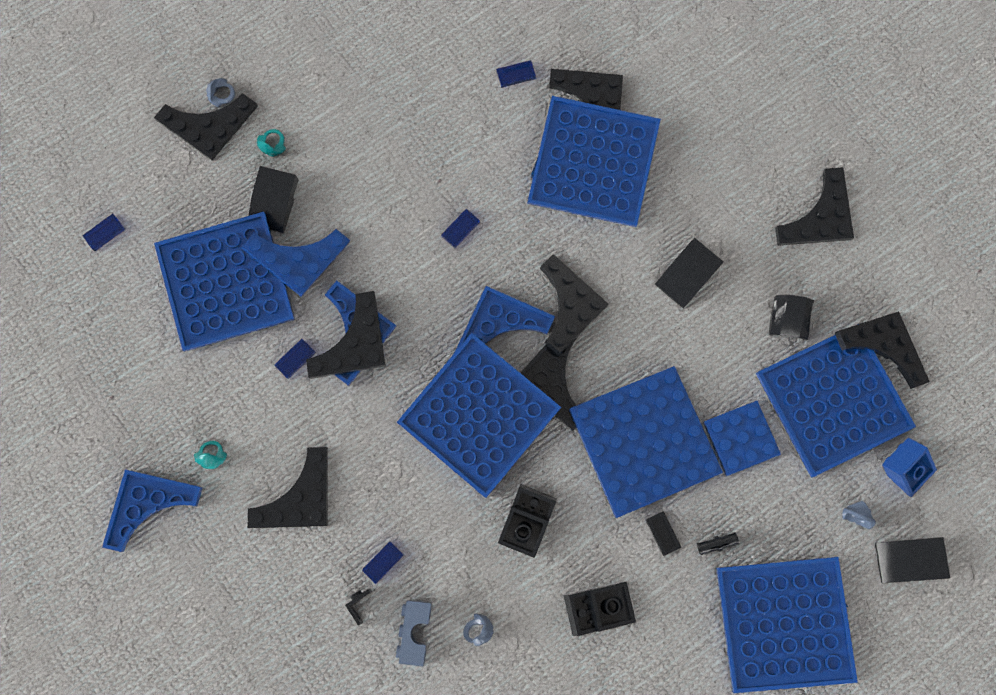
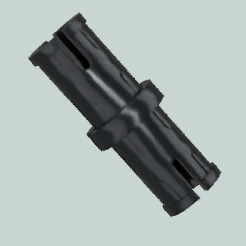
[697,532,739,556]

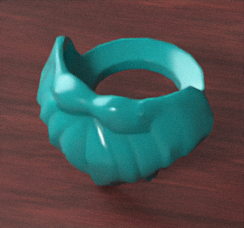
[257,129,286,157]
[194,441,227,469]

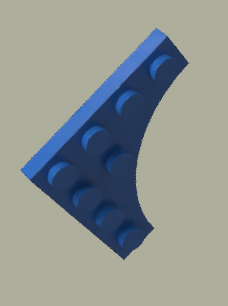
[242,229,350,297]
[325,280,396,386]
[454,286,555,353]
[102,470,203,552]

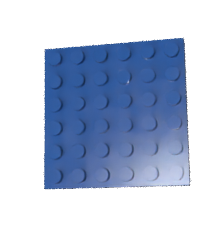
[527,96,661,227]
[154,212,295,352]
[756,324,916,478]
[397,333,561,498]
[569,366,723,519]
[716,557,858,693]

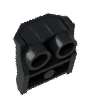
[769,295,814,341]

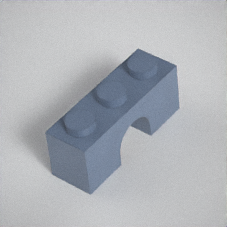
[396,600,432,667]

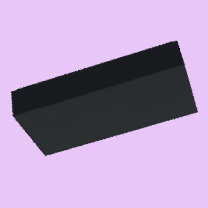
[645,511,682,556]

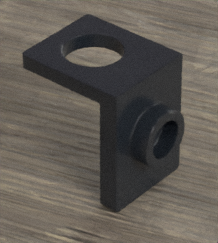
[345,589,372,626]

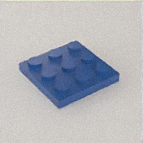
[703,401,781,476]

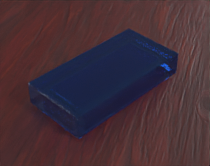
[496,60,536,88]
[441,209,480,248]
[82,214,125,251]
[274,339,316,379]
[362,541,404,584]

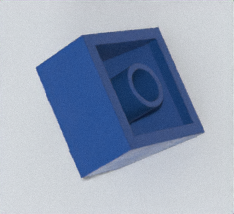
[882,438,937,497]

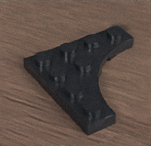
[549,69,623,110]
[154,93,258,161]
[775,167,854,246]
[540,254,609,356]
[306,291,386,379]
[835,311,930,389]
[521,337,578,431]
[247,447,328,528]

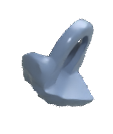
[206,78,235,108]
[842,501,876,529]
[463,613,494,646]

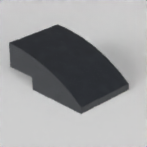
[248,166,299,234]
[654,237,724,309]
[498,484,557,558]
[875,537,950,583]
[564,582,636,636]

